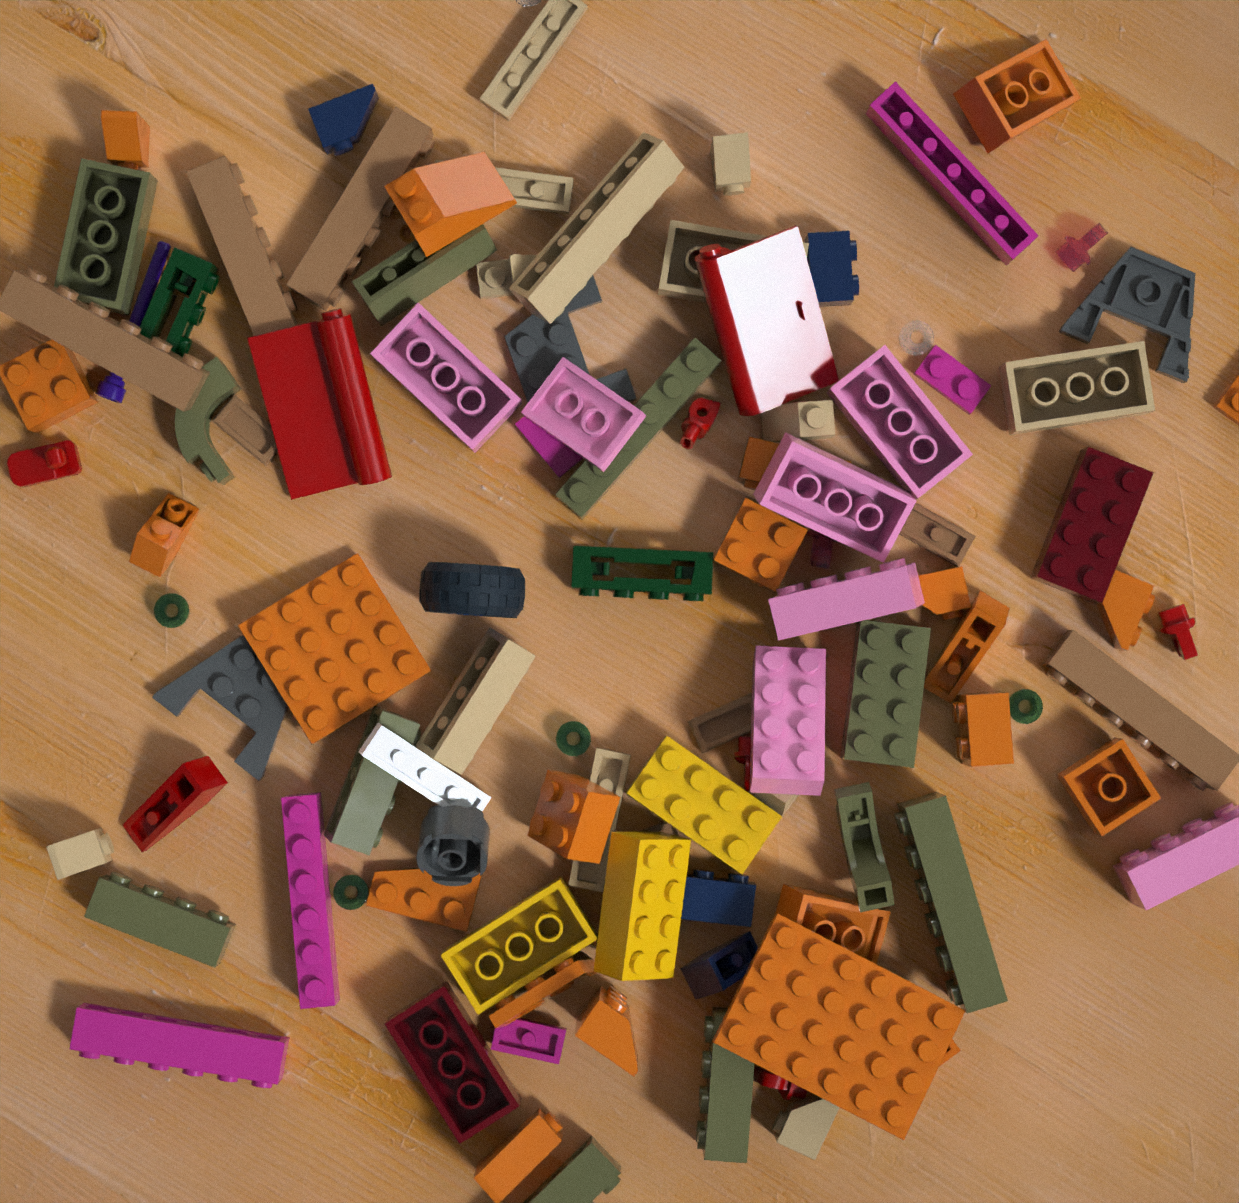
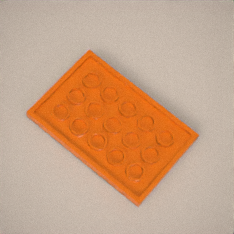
[712,913,965,1140]

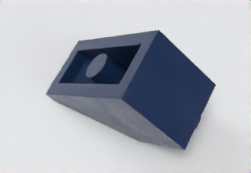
[308,84,379,156]
[680,931,758,1000]

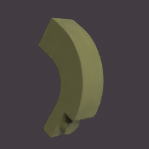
[175,357,241,485]
[835,782,895,912]

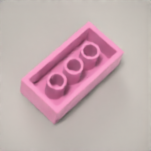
[370,303,522,453]
[827,345,973,499]
[753,432,917,563]
[768,558,925,640]
[750,646,826,796]
[1113,803,1239,910]

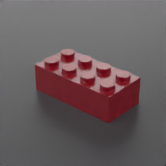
[1030,446,1154,604]
[384,981,521,1144]

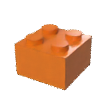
[0,339,99,434]
[713,498,808,593]
[951,692,1014,767]
[1057,737,1161,836]
[527,770,620,864]

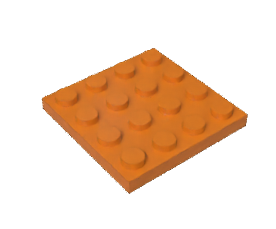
[238,553,431,745]

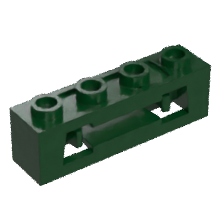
[140,247,220,357]
[571,546,714,602]

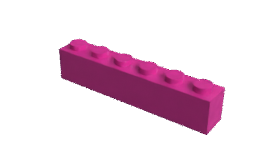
[866,81,1039,266]
[281,792,340,1009]
[69,1003,290,1088]

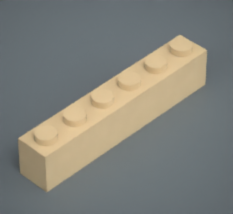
[509,132,685,324]

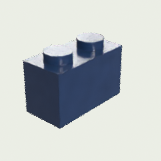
[805,231,859,307]
[681,869,756,927]

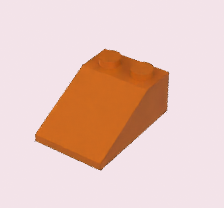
[953,39,1081,153]
[384,152,517,257]
[775,884,891,964]

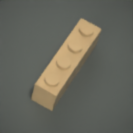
[416,627,536,775]

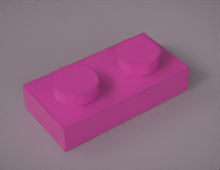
[914,345,991,415]
[490,1018,567,1064]

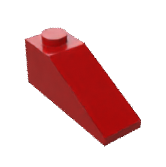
[122,756,228,852]

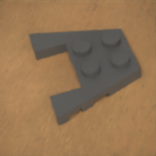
[1059,247,1195,383]
[504,275,637,402]
[152,635,288,781]

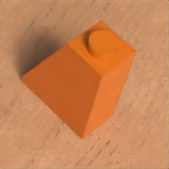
[474,1108,563,1203]

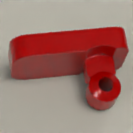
[7,440,82,487]

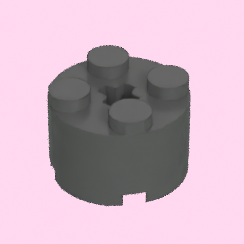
[417,805,490,886]

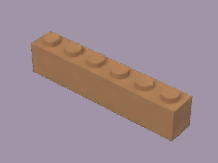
[286,106,435,311]
[186,156,303,336]
[0,267,210,412]
[1042,630,1239,791]

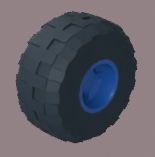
[419,562,525,618]

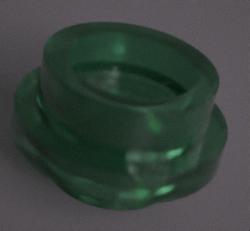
[154,593,190,628]
[1009,689,1043,724]
[556,721,591,756]
[333,875,369,910]

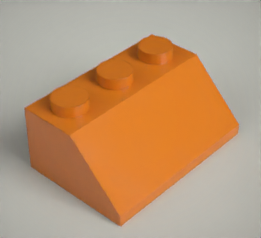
[575,985,638,1077]

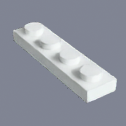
[358,723,491,811]

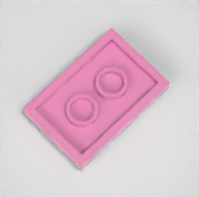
[521,357,646,472]

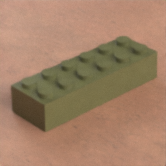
[894,792,1008,1013]

